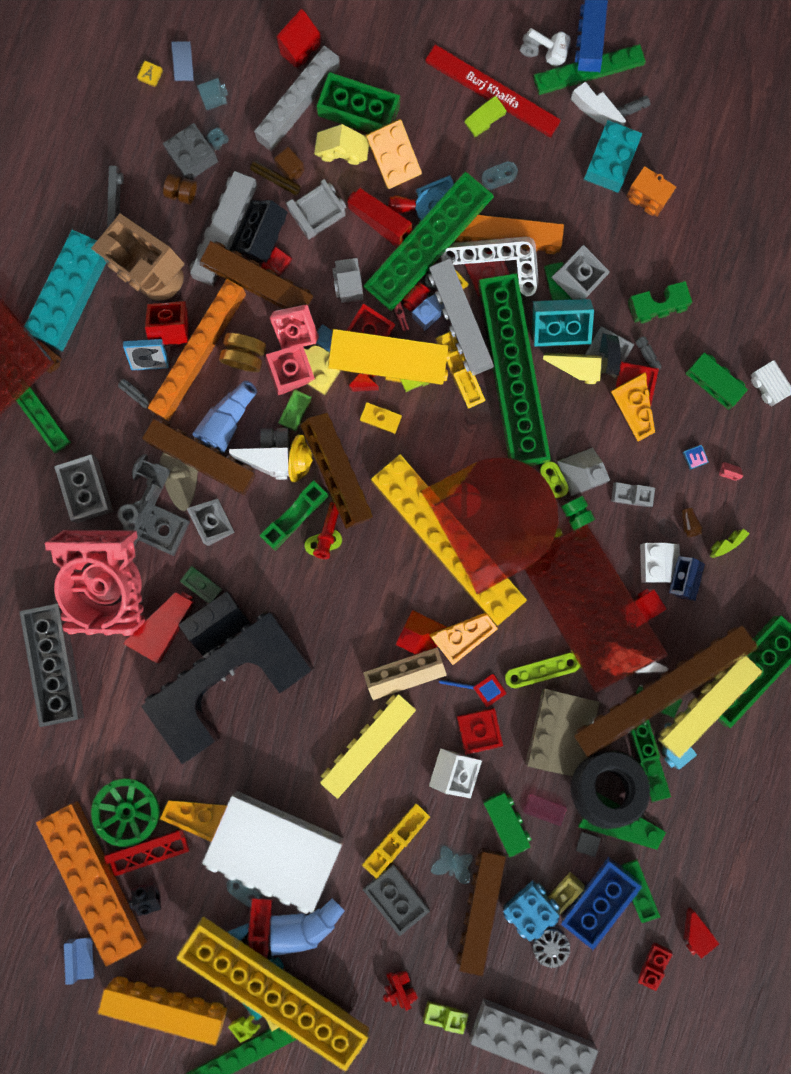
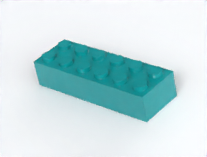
[22,230,106,352]

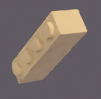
[363,648,446,700]

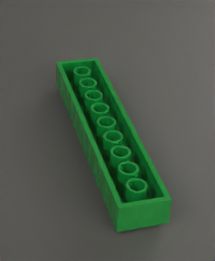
[478,273,551,469]

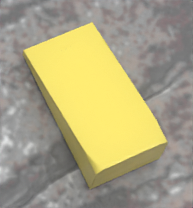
[548,872,584,914]

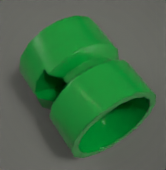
[561,496,596,531]

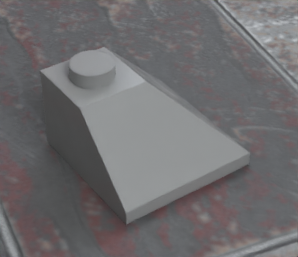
[557,448,610,496]

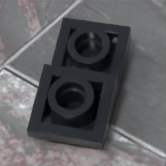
[599,333,621,375]

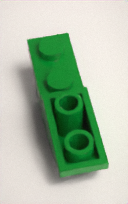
[630,719,671,803]

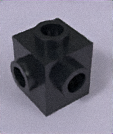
[129,882,161,916]

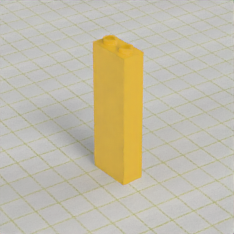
[328,329,451,385]

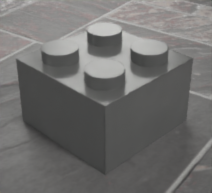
[163,123,218,180]

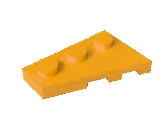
[160,801,227,842]

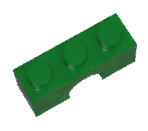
[628,281,692,323]

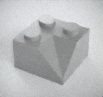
[551,245,610,300]

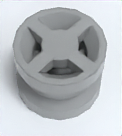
[520,33,541,57]

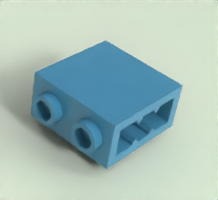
[503,880,560,942]

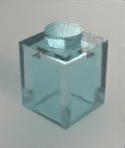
[197,78,228,111]

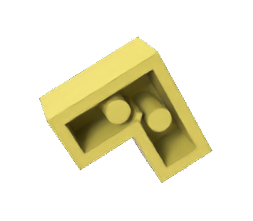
[315,124,369,165]

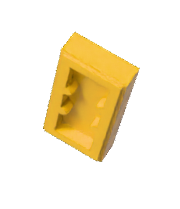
[360,403,402,434]

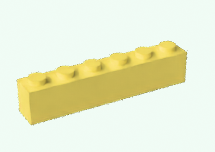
[658,656,762,758]
[320,694,416,799]

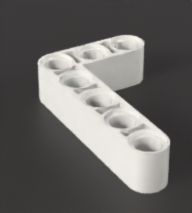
[441,237,539,296]

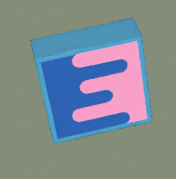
[683,445,709,470]

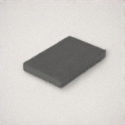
[363,864,430,936]

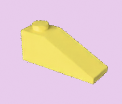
[543,353,602,384]

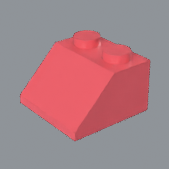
[265,343,315,395]

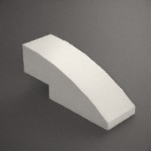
[571,82,626,126]

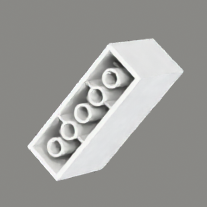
[202,791,344,913]

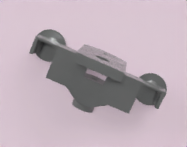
[91,454,190,564]

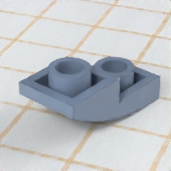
[172,42,193,81]

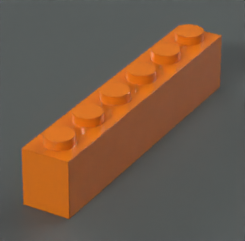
[453,215,564,254]

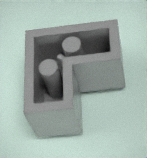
[332,258,364,303]

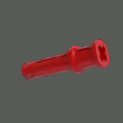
[313,502,339,559]

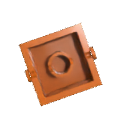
[626,166,676,217]

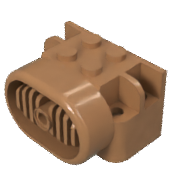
[91,214,185,301]

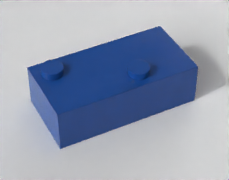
[561,857,642,950]

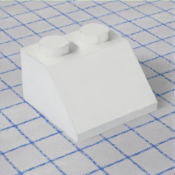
[640,543,680,583]
[429,749,482,798]

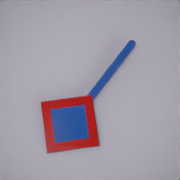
[439,674,507,707]

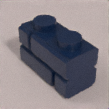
[669,556,705,601]

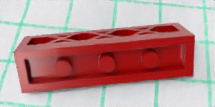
[104,829,190,877]

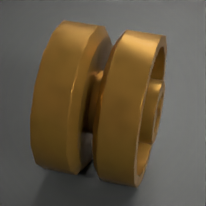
[219,333,266,372]

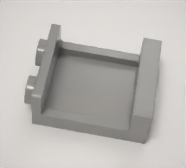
[286,179,346,240]

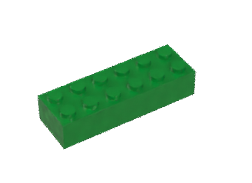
[697,615,791,728]

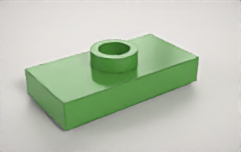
[278,389,312,432]

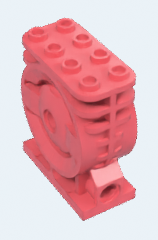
[45,530,145,636]

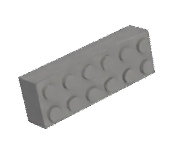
[470,998,598,1074]

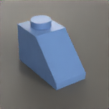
[412,294,445,331]

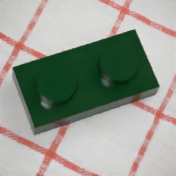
[180,566,223,603]

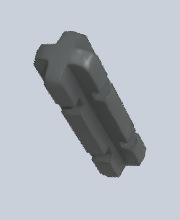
[616,95,650,117]
[636,336,662,369]
[118,379,152,409]

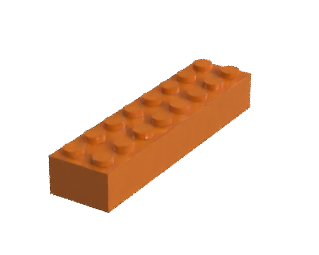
[36,801,147,966]

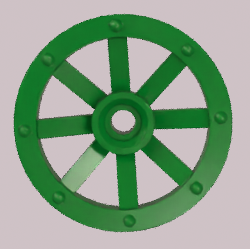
[91,778,159,847]

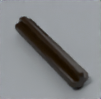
[250,160,301,195]

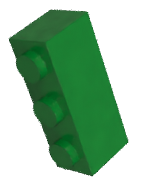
[685,353,748,410]
[483,791,531,857]

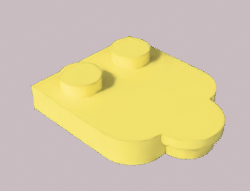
[304,346,340,395]

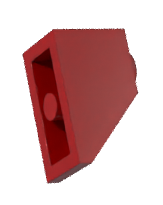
[684,907,719,959]

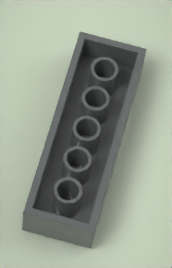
[20,604,85,727]

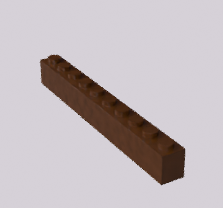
[574,625,757,757]

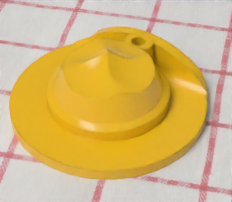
[288,434,313,482]

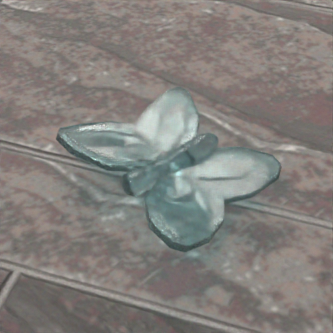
[431,846,473,884]

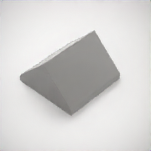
[187,499,234,546]

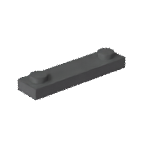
[107,166,124,228]

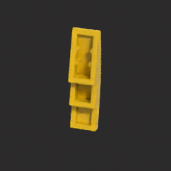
[435,331,485,409]
[362,804,430,878]

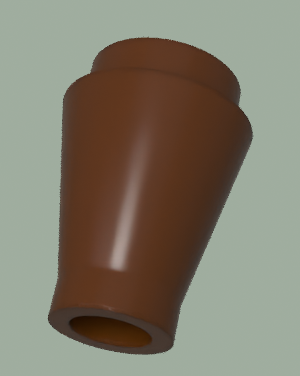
[682,508,702,537]

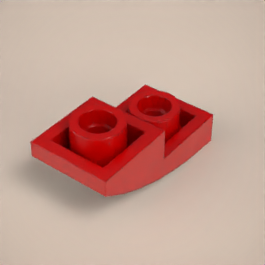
[638,942,673,991]

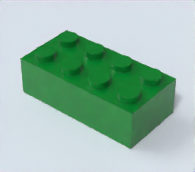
[317,72,400,133]

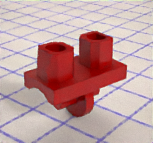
[382,970,418,1011]

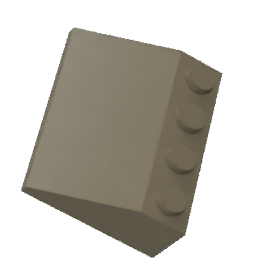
[525,688,600,776]

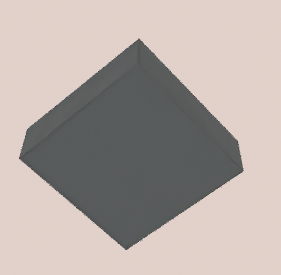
[575,831,601,857]

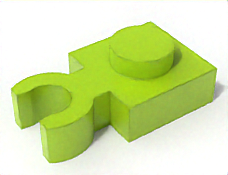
[228,1015,261,1042]

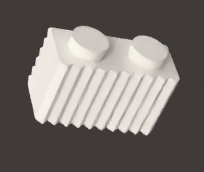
[751,360,791,406]

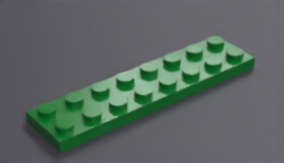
[364,171,494,311]

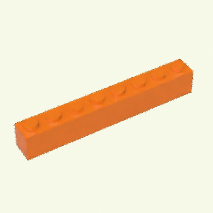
[148,279,246,422]

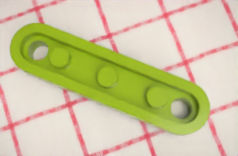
[505,653,581,688]

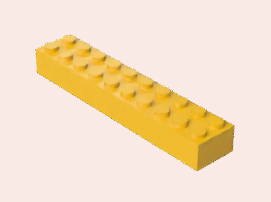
[371,454,527,626]
[176,917,369,1071]

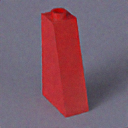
[348,188,412,248]
[123,591,196,663]

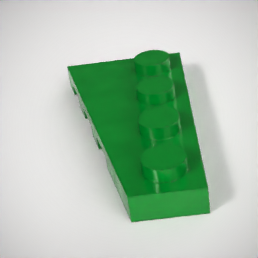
[578,792,666,850]

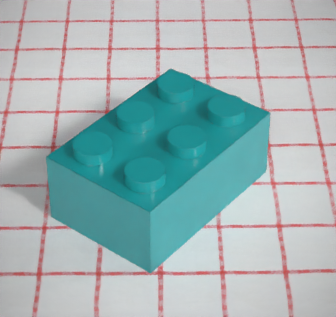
[584,120,643,193]
[532,299,594,346]

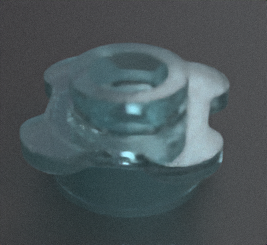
[206,128,228,150]

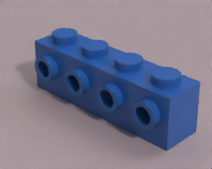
[575,0,608,72]

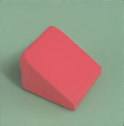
[719,462,743,481]

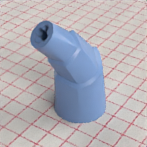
[193,381,257,453]
[271,898,345,956]

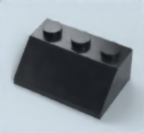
[229,200,288,263]
[179,592,251,656]

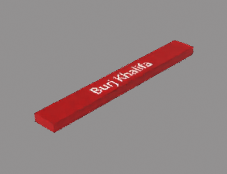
[425,45,561,138]

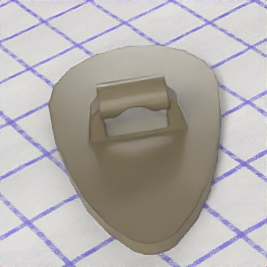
[160,452,198,511]

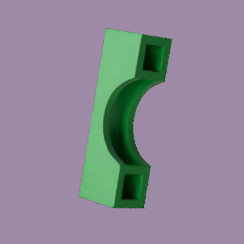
[259,480,329,551]

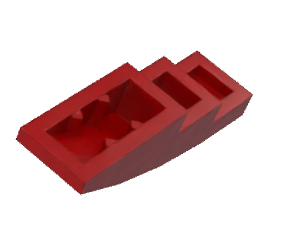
[248,899,272,959]

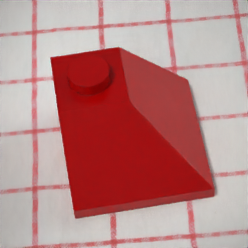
[396,610,447,655]

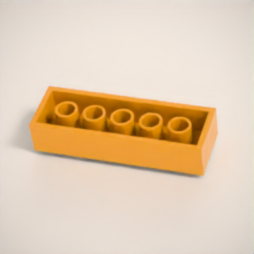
[98,977,228,1045]

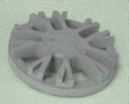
[533,929,570,968]

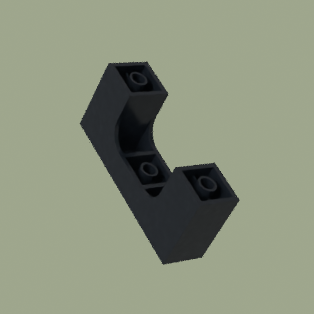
[141,612,314,764]

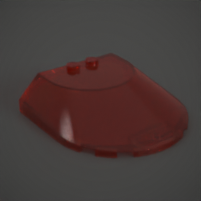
[420,457,558,595]

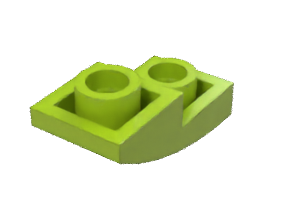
[709,529,750,558]

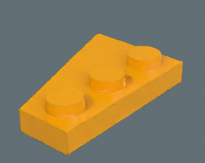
[610,372,655,441]
[429,613,498,665]

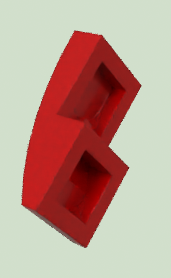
[261,247,293,277]

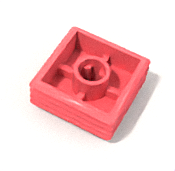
[270,305,319,349]

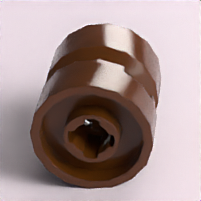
[163,173,197,205]

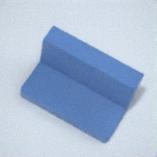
[64,937,95,985]

